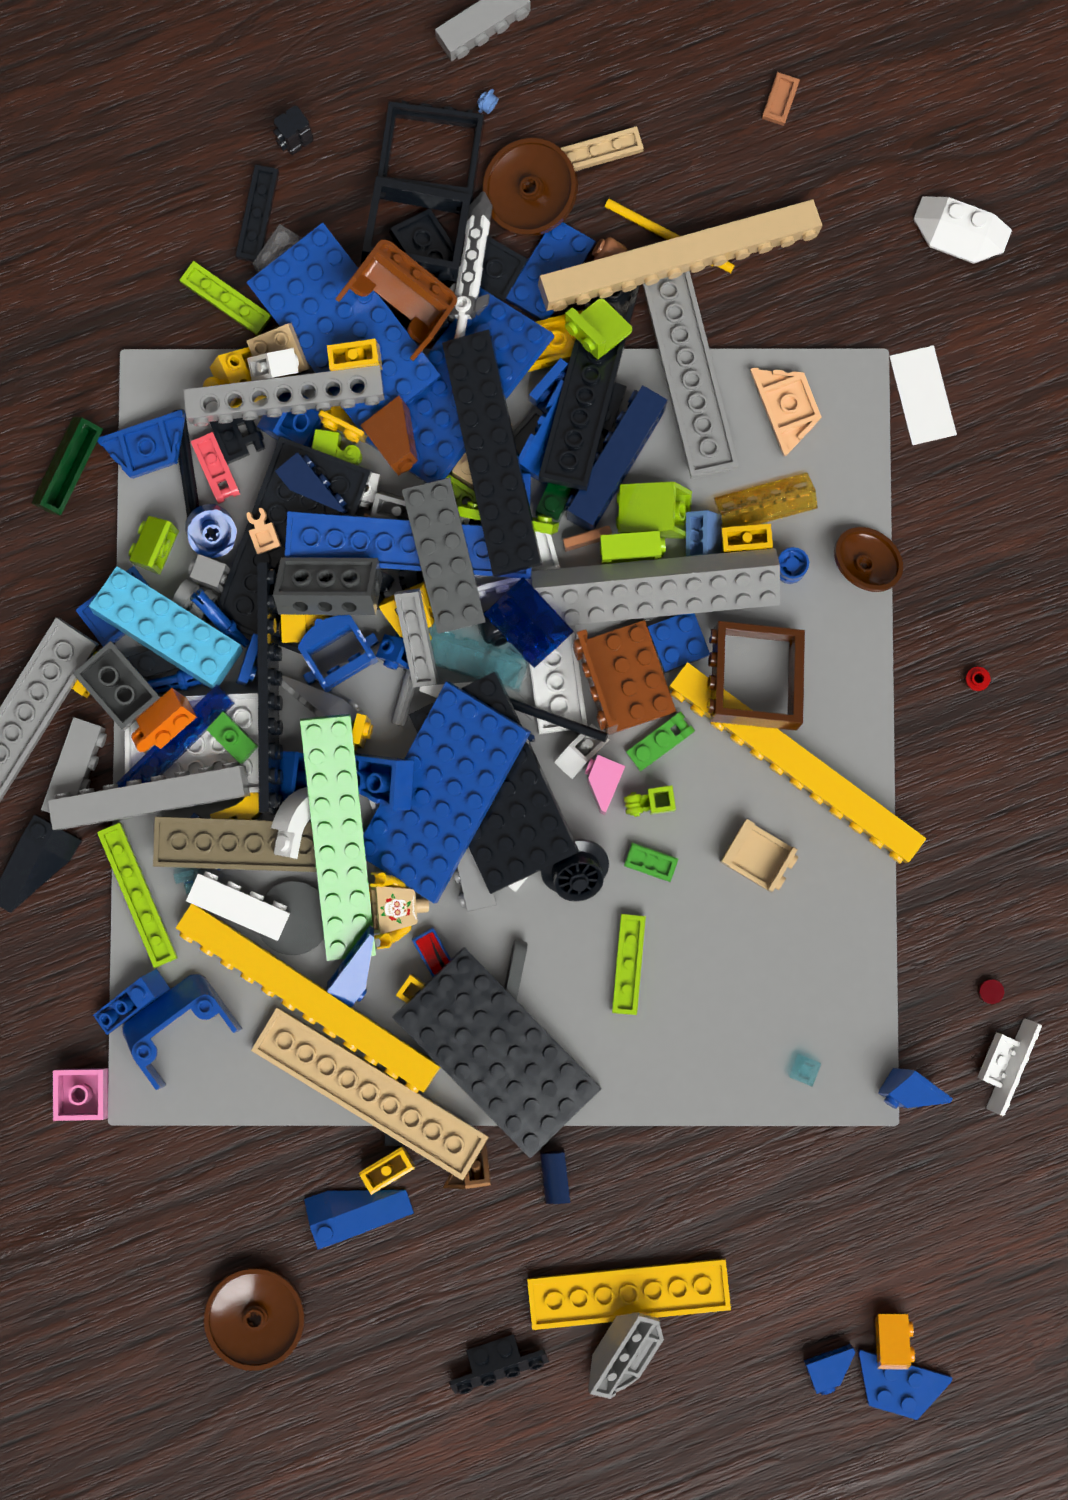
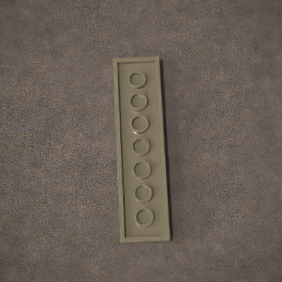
[153,817,317,872]

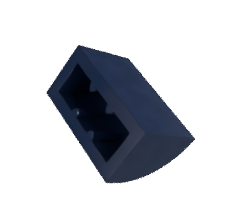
[540,1150,570,1204]

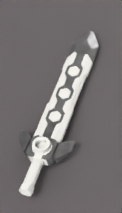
[450,192,493,339]

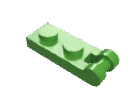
[626,711,695,772]

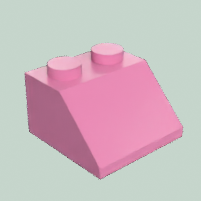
[585,755,625,815]

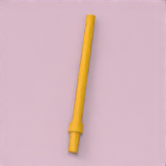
[605,199,735,274]

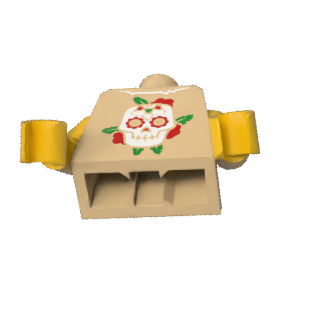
[370,872,429,950]

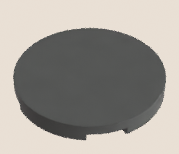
[259,881,324,955]

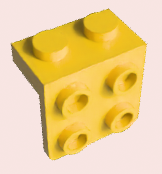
[318,406,368,444]
[352,713,374,751]

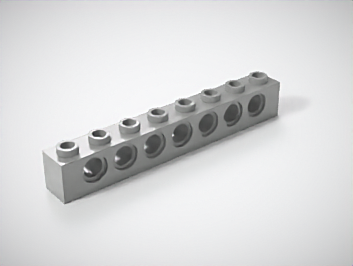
[183,365,385,426]

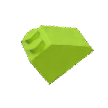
[128,516,179,575]

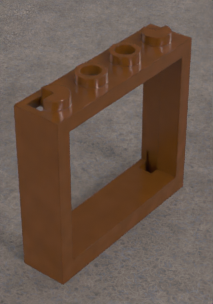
[707,621,805,731]

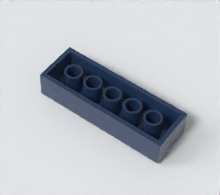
[565,385,668,532]

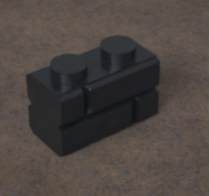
[273,105,313,155]

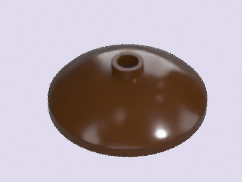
[834,527,903,592]

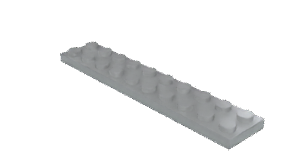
[642,271,739,479]

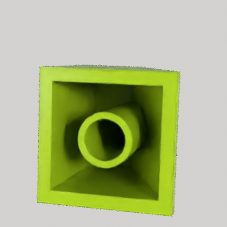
[616,482,692,539]

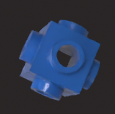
[376,633,409,670]

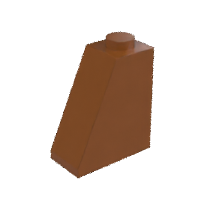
[360,396,418,476]

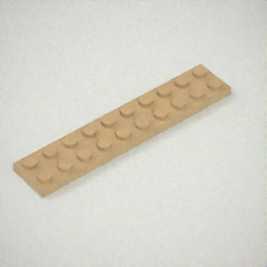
[251,1008,489,1180]

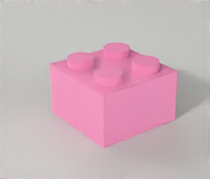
[53,1068,108,1121]

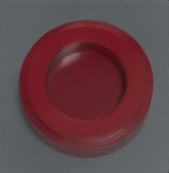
[978,979,1004,1004]

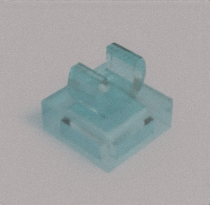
[173,868,200,894]
[789,1054,821,1087]

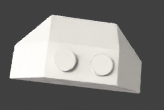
[913,196,1012,264]

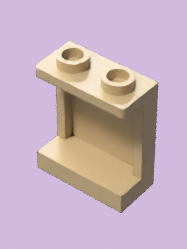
[720,819,799,892]

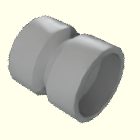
[172,578,217,621]

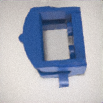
[298,615,380,693]

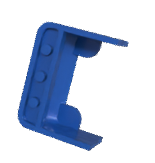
[123,974,242,1090]

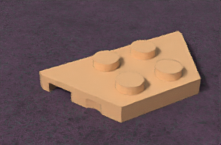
[750,368,821,457]

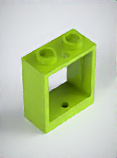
[599,531,666,565]

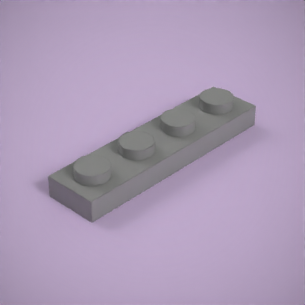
[394,589,439,687]

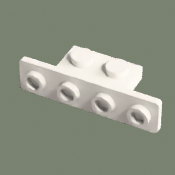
[977,1019,1042,1116]

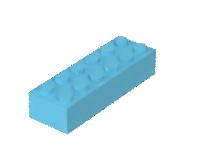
[89,566,243,692]

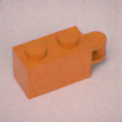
[131,688,197,752]

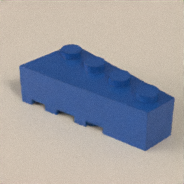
[355,753,414,811]

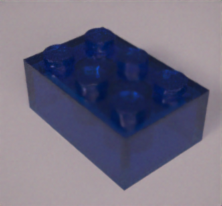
[484,577,574,668]

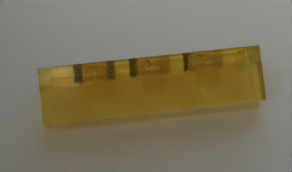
[714,473,818,528]

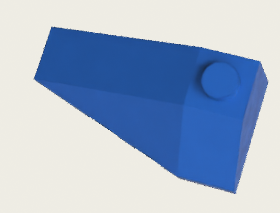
[519,380,564,483]
[304,1189,414,1249]

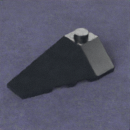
[0,814,82,913]

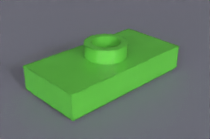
[206,712,258,764]
[624,843,678,882]

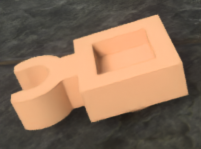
[247,508,281,554]

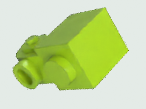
[312,429,362,466]
[623,785,676,817]

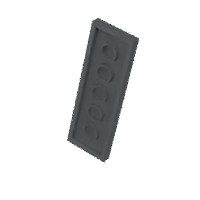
[402,477,486,634]

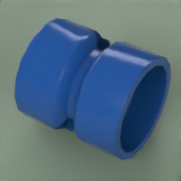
[778,547,809,584]

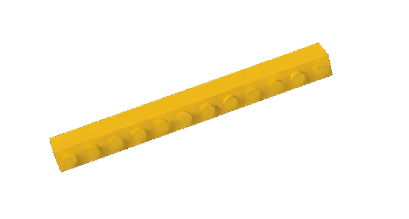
[669,662,927,864]
[176,904,441,1093]

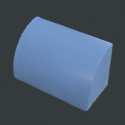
[686,510,721,557]

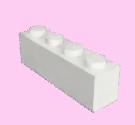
[186,871,290,941]

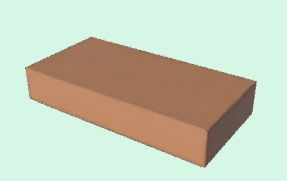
[762,72,800,126]
[563,526,612,552]

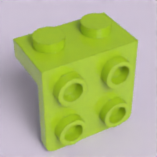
[565,298,632,360]

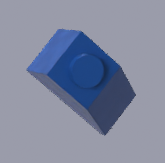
[804,1344,855,1395]

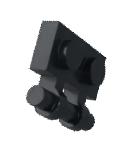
[210,418,265,464]

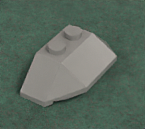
[588,1313,664,1399]

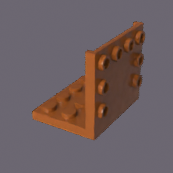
[573,620,676,735]

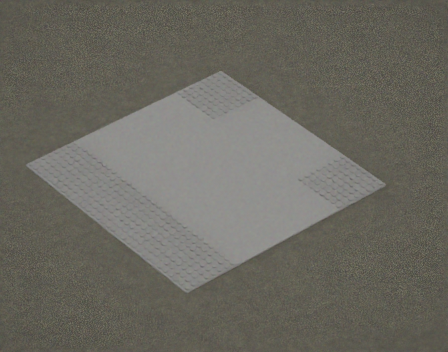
[108,349,899,1126]

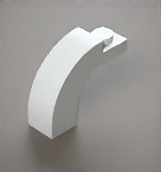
[271,787,311,859]

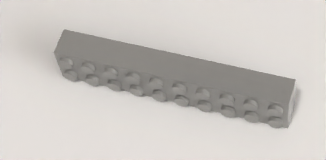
[531,548,780,628]

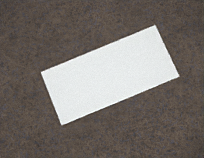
[890,345,957,445]

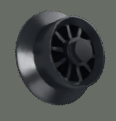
[541,839,609,901]

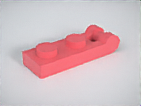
[190,432,240,504]

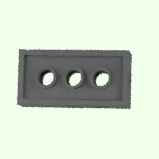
[273,558,382,615]

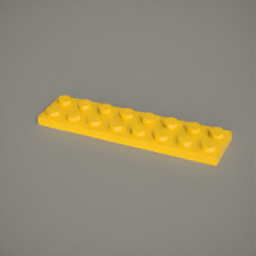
[527,1258,731,1330]

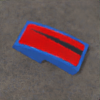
[412,927,451,977]

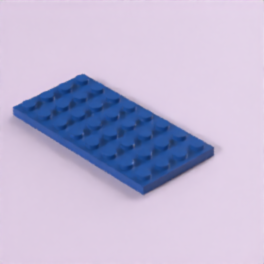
[246,223,441,435]
[365,288,554,483]
[363,682,531,904]

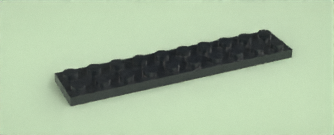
[539,285,640,491]
[442,329,543,577]
[257,562,284,815]

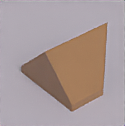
[443,1144,491,1189]

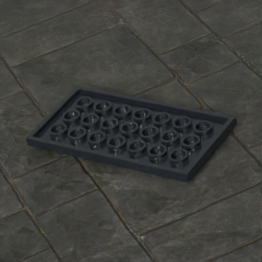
[217,436,372,654]
[409,672,580,894]
[392,947,602,1158]

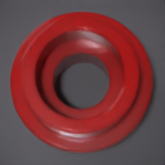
[965,667,990,691]

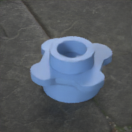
[477,89,499,114]

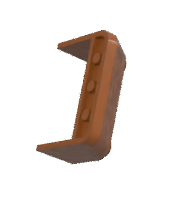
[335,240,457,361]

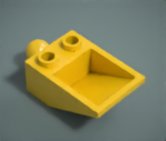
[203,347,297,408]

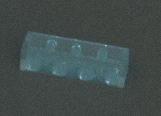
[431,632,529,692]

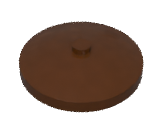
[483,138,578,236]
[204,1268,305,1371]

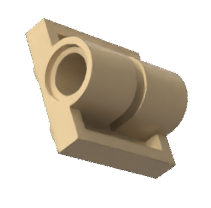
[247,323,309,379]

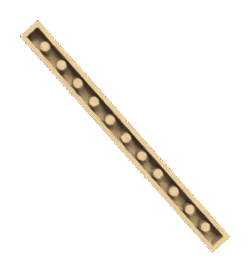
[538,199,823,311]

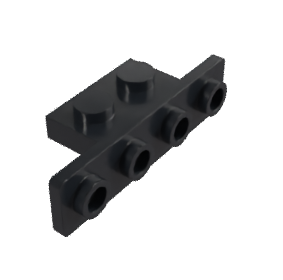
[449,1334,549,1394]

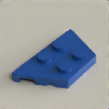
[97,409,186,479]
[858,1349,953,1420]

